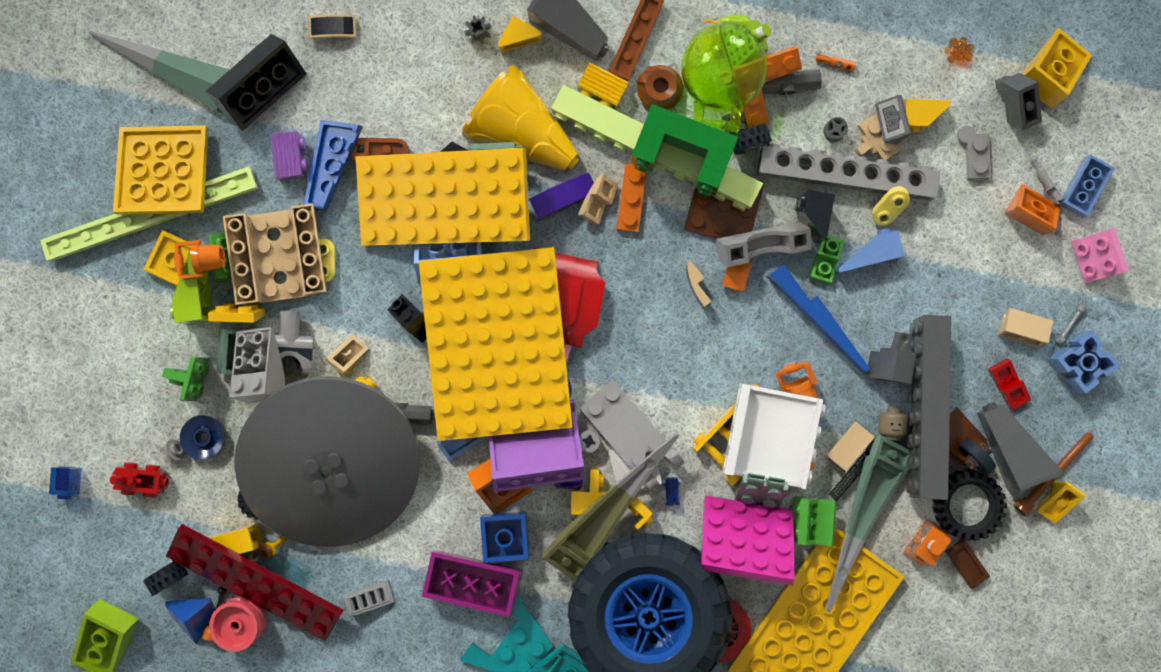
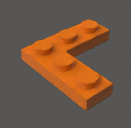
[732,46,802,129]

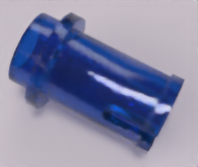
[663,477,681,506]

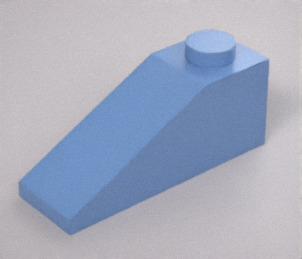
[835,228,905,274]

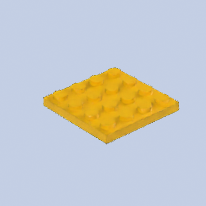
[113,125,209,215]

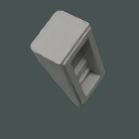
[343,580,395,617]

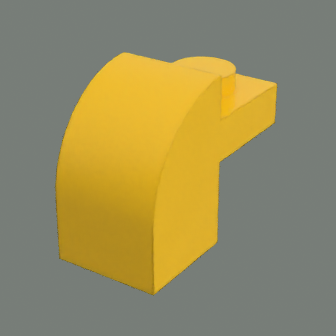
[571,468,607,515]

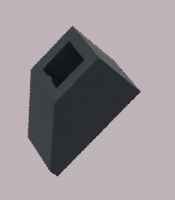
[387,294,427,343]

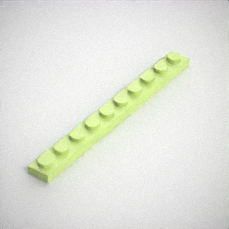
[40,167,258,262]

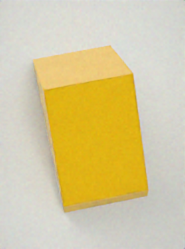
[498,16,542,52]

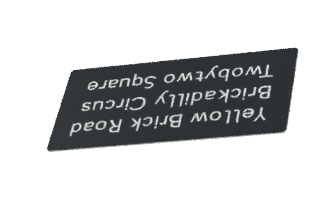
[829,449,870,502]

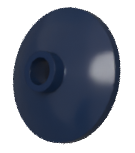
[180,415,225,460]

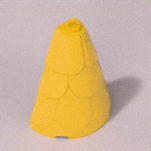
[462,65,579,173]

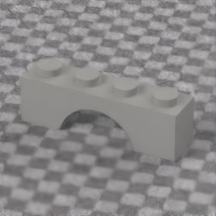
[716,222,812,267]

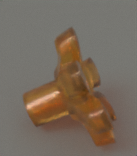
[944,37,974,66]

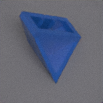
[165,598,216,644]

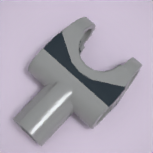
[275,311,313,378]

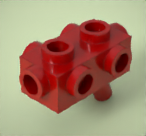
[110,462,169,497]

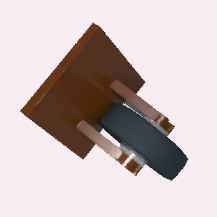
[949,407,996,475]

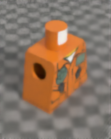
[903,519,951,566]

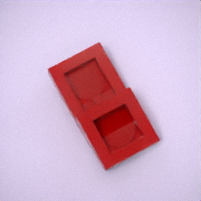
[988,359,1031,411]

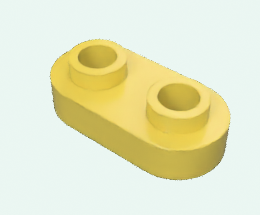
[872,186,910,226]
[319,239,336,283]

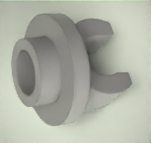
[160,439,185,463]

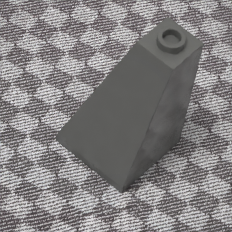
[527,0,609,62]
[977,402,1063,491]

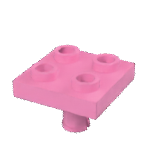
[1071,228,1129,283]

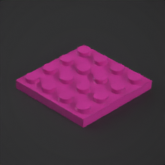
[701,495,794,585]

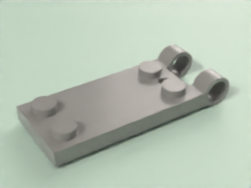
[579,380,684,492]

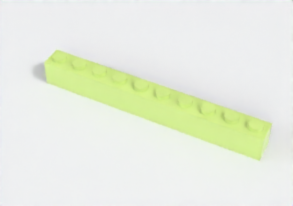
[551,85,763,211]

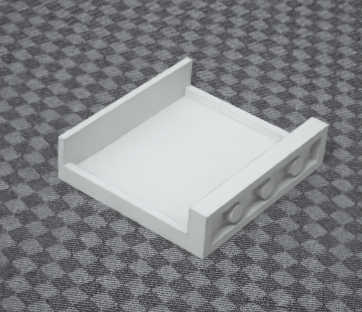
[722,383,825,490]

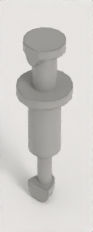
[1030,155,1064,203]

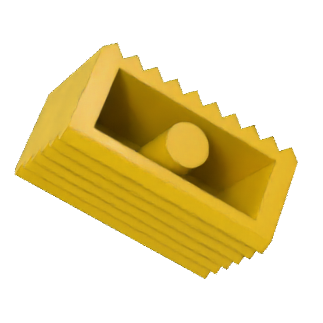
[577,62,629,110]

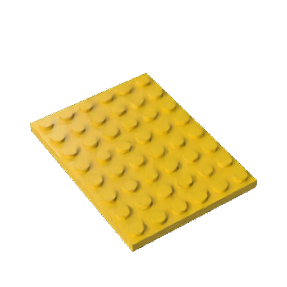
[418,247,573,441]

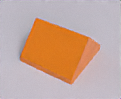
[1005,184,1060,235]

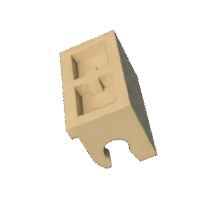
[997,308,1053,348]
[827,421,875,472]

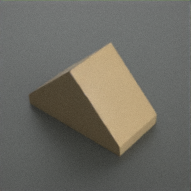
[325,334,369,375]

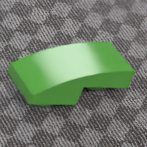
[809,235,844,286]

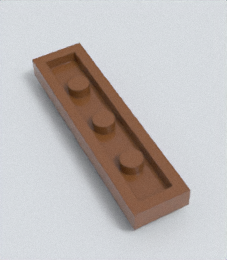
[608,0,664,82]

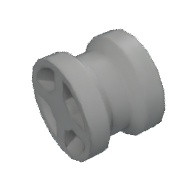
[579,430,600,453]

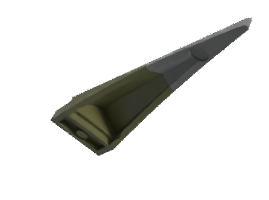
[542,432,679,581]

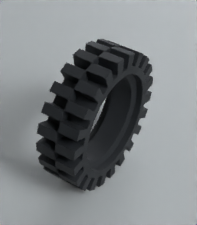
[932,470,1007,541]

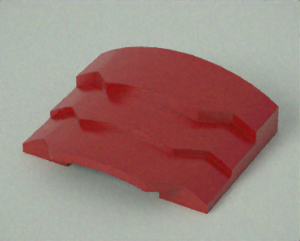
[533,247,605,348]

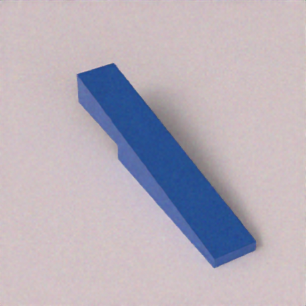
[767,265,870,372]

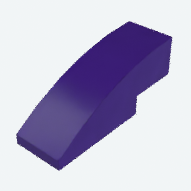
[529,172,594,221]

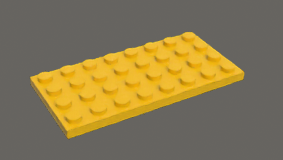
[356,148,530,246]
[727,527,905,672]

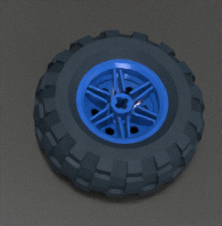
[568,533,732,672]

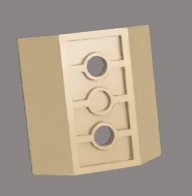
[223,203,327,305]

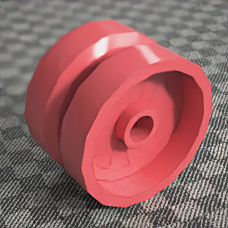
[209,596,268,652]

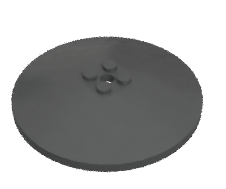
[234,376,420,547]

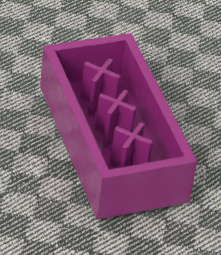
[422,550,523,617]

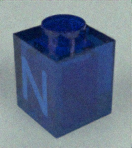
[49,466,82,499]

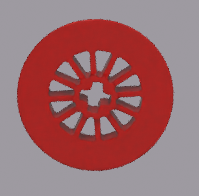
[718,600,751,663]

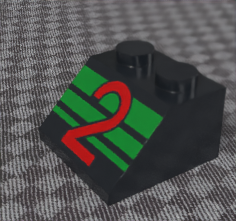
[795,189,835,244]

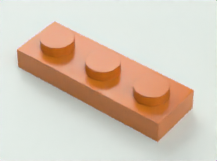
[617,164,646,233]

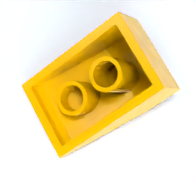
[1022,28,1092,109]

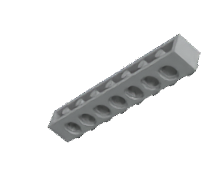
[757,143,940,201]

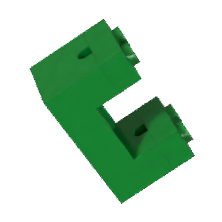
[632,104,738,197]

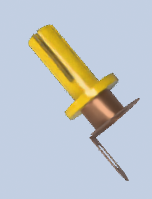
[250,536,287,562]

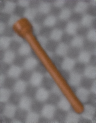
[1013,432,1093,517]

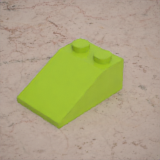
[170,252,213,325]
[71,599,139,672]

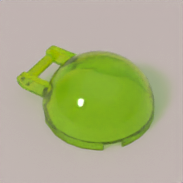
[681,22,767,133]

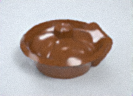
[636,65,684,110]

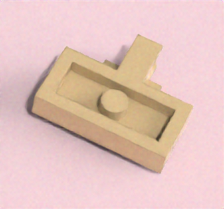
[854,113,902,160]

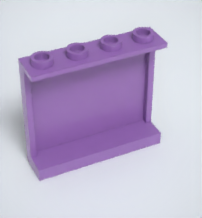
[488,400,586,492]

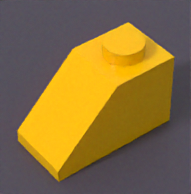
[903,99,951,134]

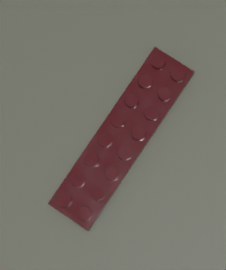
[165,524,344,641]

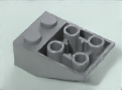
[229,327,285,404]

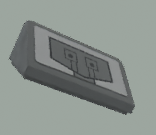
[875,95,911,145]

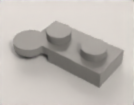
[957,126,991,180]

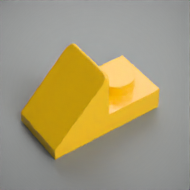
[1037,481,1086,524]

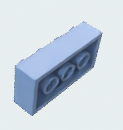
[1059,154,1115,218]

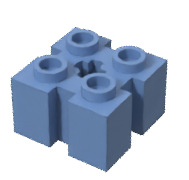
[1048,331,1121,394]

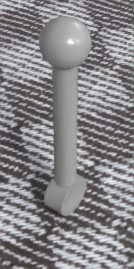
[1056,305,1086,345]

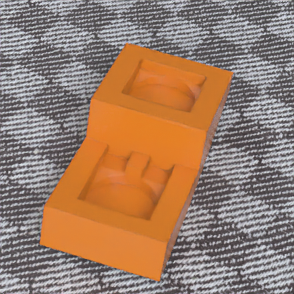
[722,257,753,292]

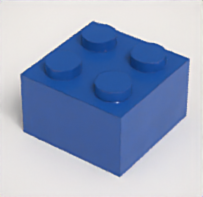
[480,511,530,563]

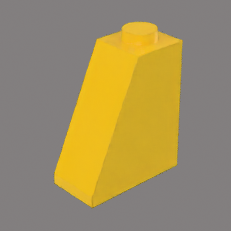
[208,523,264,554]

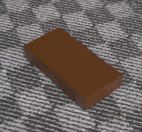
[945,539,990,589]

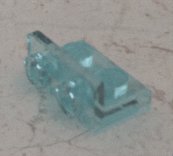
[259,548,310,586]

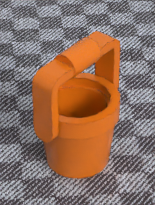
[174,240,226,280]
[776,361,818,398]

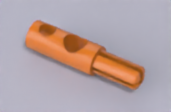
[816,54,856,72]

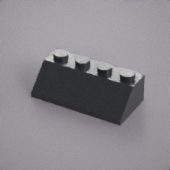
[205,34,307,131]

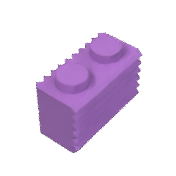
[271,131,309,181]

